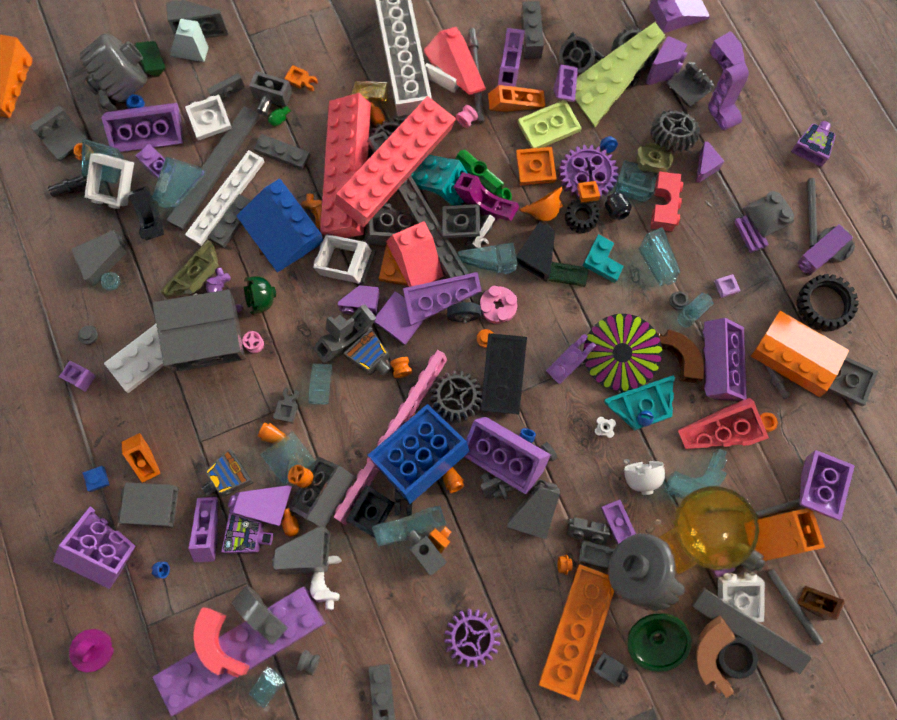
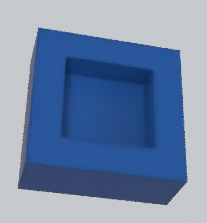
[83,466,110,492]

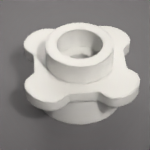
[595,417,616,438]

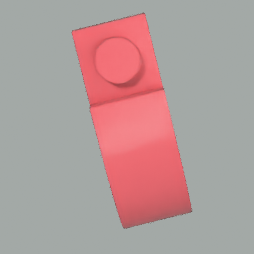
[194,607,250,677]

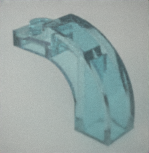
[664,448,727,499]
[372,506,447,547]

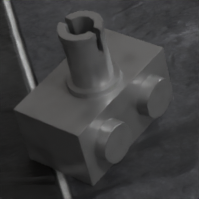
[249,71,292,116]

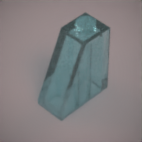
[152,156,206,208]
[638,227,680,286]

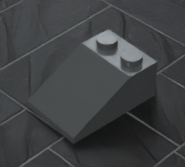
[166,0,229,38]

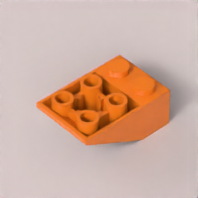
[746,508,825,561]

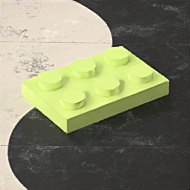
[518,100,582,148]

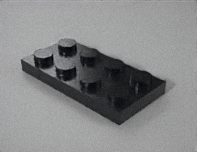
[480,333,527,415]

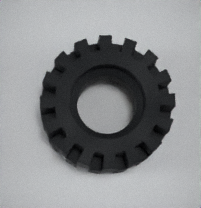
[565,197,600,234]

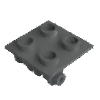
[666,62,716,107]

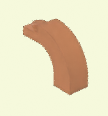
[696,615,735,698]

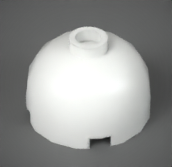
[624,461,665,495]

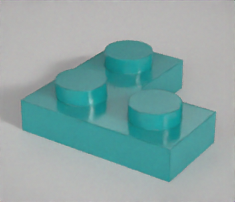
[582,234,624,283]

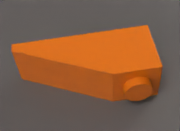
[488,85,545,112]

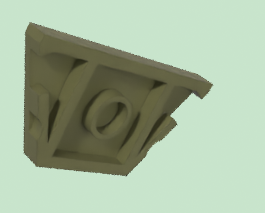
[160,240,219,297]

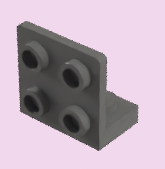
[30,105,88,161]

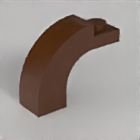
[657,330,704,384]

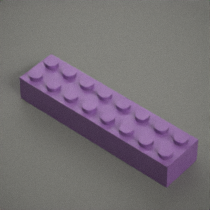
[153,587,326,716]

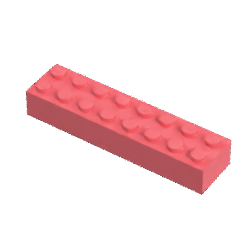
[320,93,371,238]
[334,96,456,227]

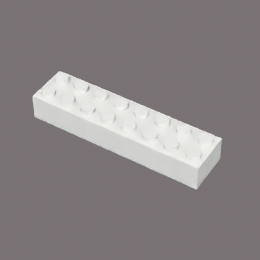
[375,0,432,116]

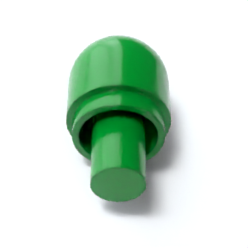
[268,105,291,126]

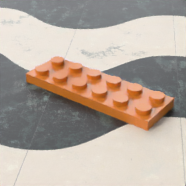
[538,564,614,701]

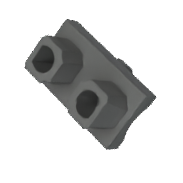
[480,473,513,500]

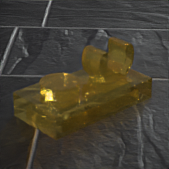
[351,81,389,102]

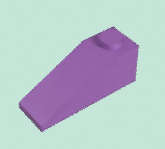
[189,497,218,562]

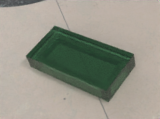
[549,262,588,287]

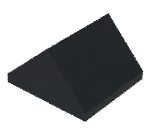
[346,485,395,538]

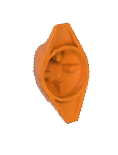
[519,187,563,221]

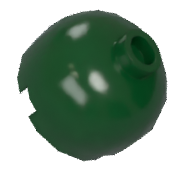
[244,276,277,315]

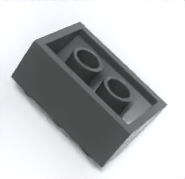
[287,457,355,527]

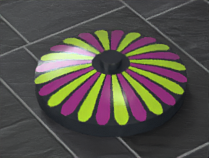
[583,314,662,391]

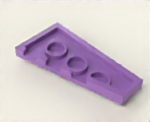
[403,272,482,326]

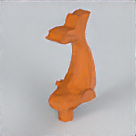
[301,194,322,231]

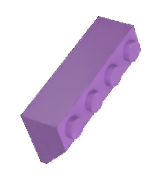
[101,103,183,153]
[703,318,747,401]
[464,417,551,494]

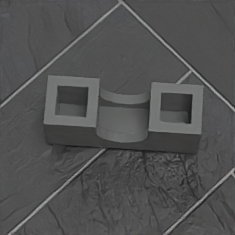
[521,1,544,59]

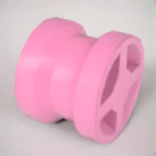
[456,105,478,128]
[242,331,264,354]

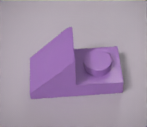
[59,361,96,392]

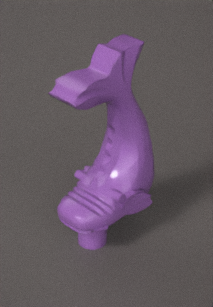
[206,268,243,313]

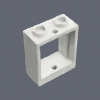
[85,153,134,209]
[313,234,372,284]

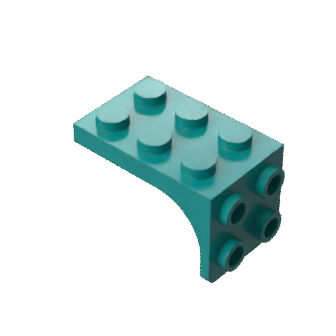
[411,155,468,206]

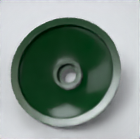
[627,613,692,672]

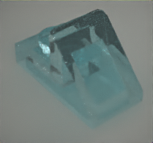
[249,667,286,708]

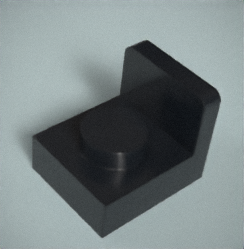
[593,652,629,688]

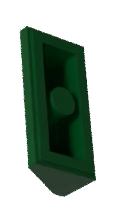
[134,41,165,76]

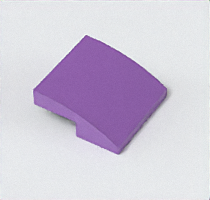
[374,292,424,345]

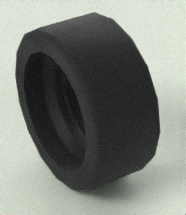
[716,637,758,679]

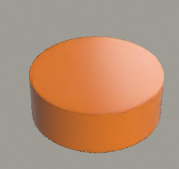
[760,412,778,433]

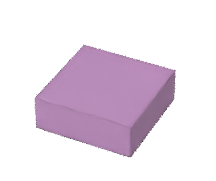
[714,274,740,298]

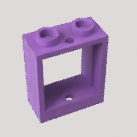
[798,224,853,276]

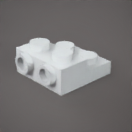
[185,95,232,141]
[718,572,765,622]

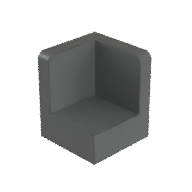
[326,315,355,342]

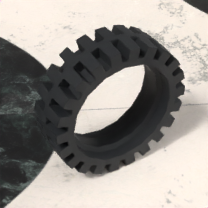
[797,274,859,331]

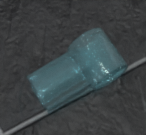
[677,292,714,328]

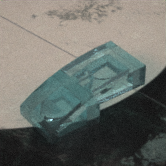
[308,363,332,404]

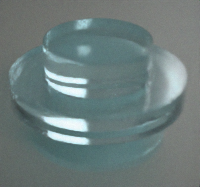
[101,272,120,291]

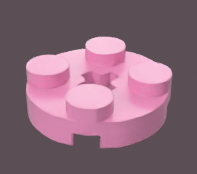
[480,286,517,324]

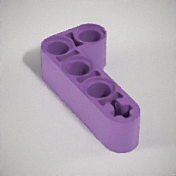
[708,62,749,130]

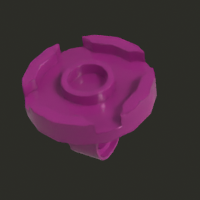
[69,629,114,672]

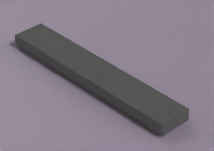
[692,587,812,674]

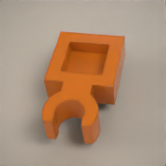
[284,65,318,91]

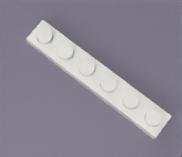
[185,150,265,246]

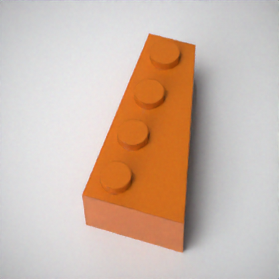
[0,34,32,118]

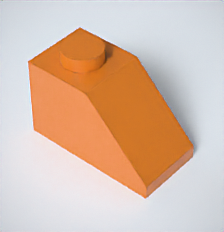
[122,433,160,483]

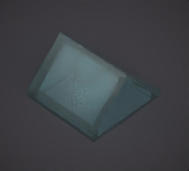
[82,139,125,184]

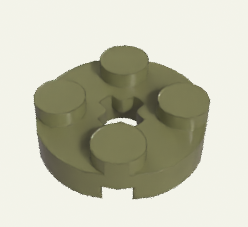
[636,143,673,173]

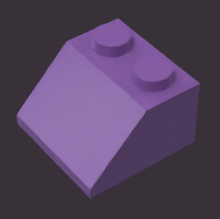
[646,36,687,85]

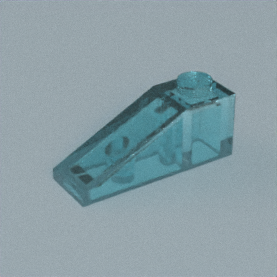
[458,243,517,274]

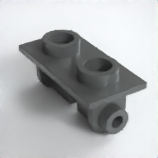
[566,517,610,544]

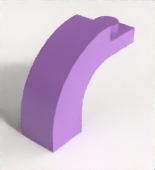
[498,28,525,87]

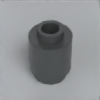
[732,543,765,573]

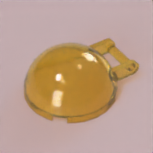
[658,486,759,574]

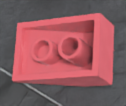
[386,221,444,287]

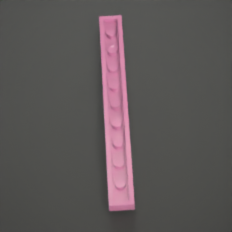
[334,350,447,525]

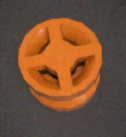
[390,357,412,378]
[288,465,313,488]

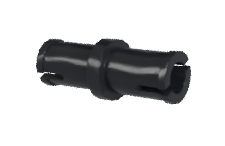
[48,174,87,197]

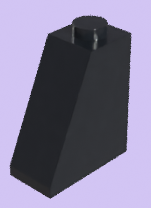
[515,222,555,282]

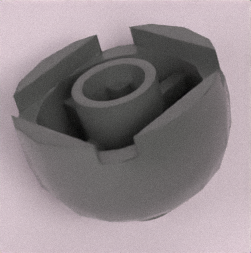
[559,36,595,73]

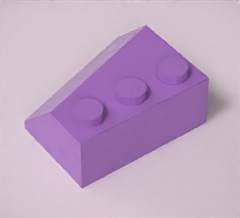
[53,506,135,589]

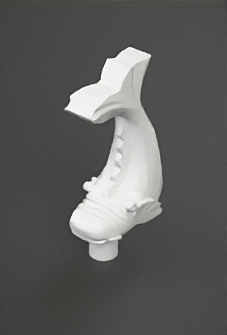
[310,555,342,610]

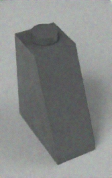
[72,230,126,286]
[507,482,560,539]
[272,526,330,574]

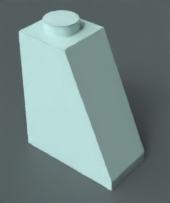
[170,19,209,62]

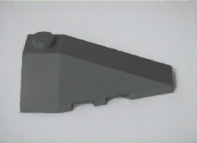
[364,203,416,246]

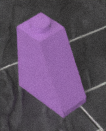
[228,486,291,526]

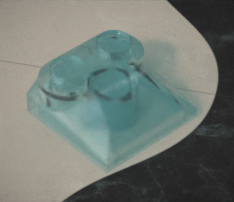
[615,160,658,202]

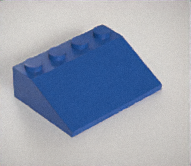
[237,178,323,273]
[368,404,470,504]

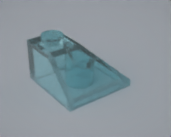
[260,430,316,485]

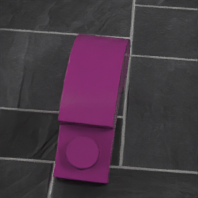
[454,172,519,222]

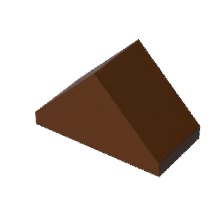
[797,586,845,620]

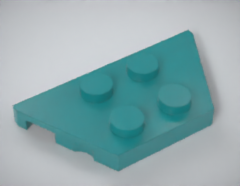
[604,375,675,431]

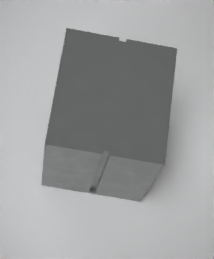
[152,289,246,372]

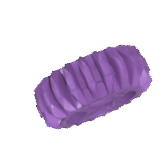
[444,609,501,668]

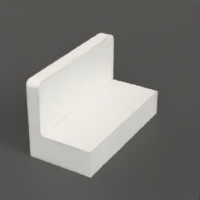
[425,63,459,93]

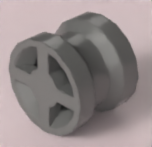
[297,650,321,676]

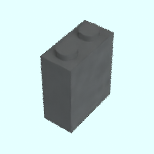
[118,483,179,528]

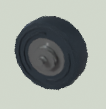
[447,301,481,324]

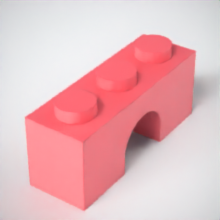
[650,171,683,232]

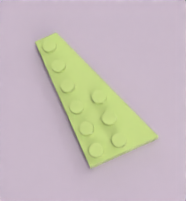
[575,22,665,127]

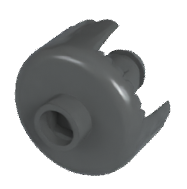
[80,33,147,102]
[608,533,685,611]

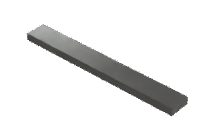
[167,107,260,231]

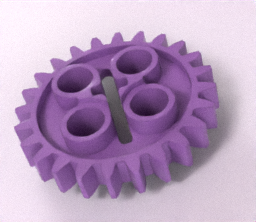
[559,145,618,200]

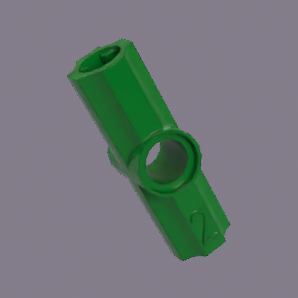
[454,149,504,195]

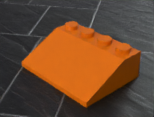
[751,311,849,397]

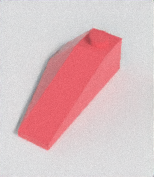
[424,27,485,95]
[678,398,769,449]

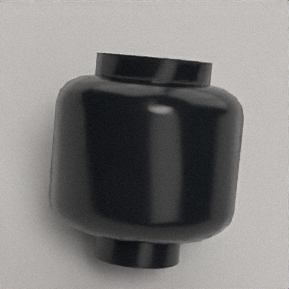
[604,192,632,220]

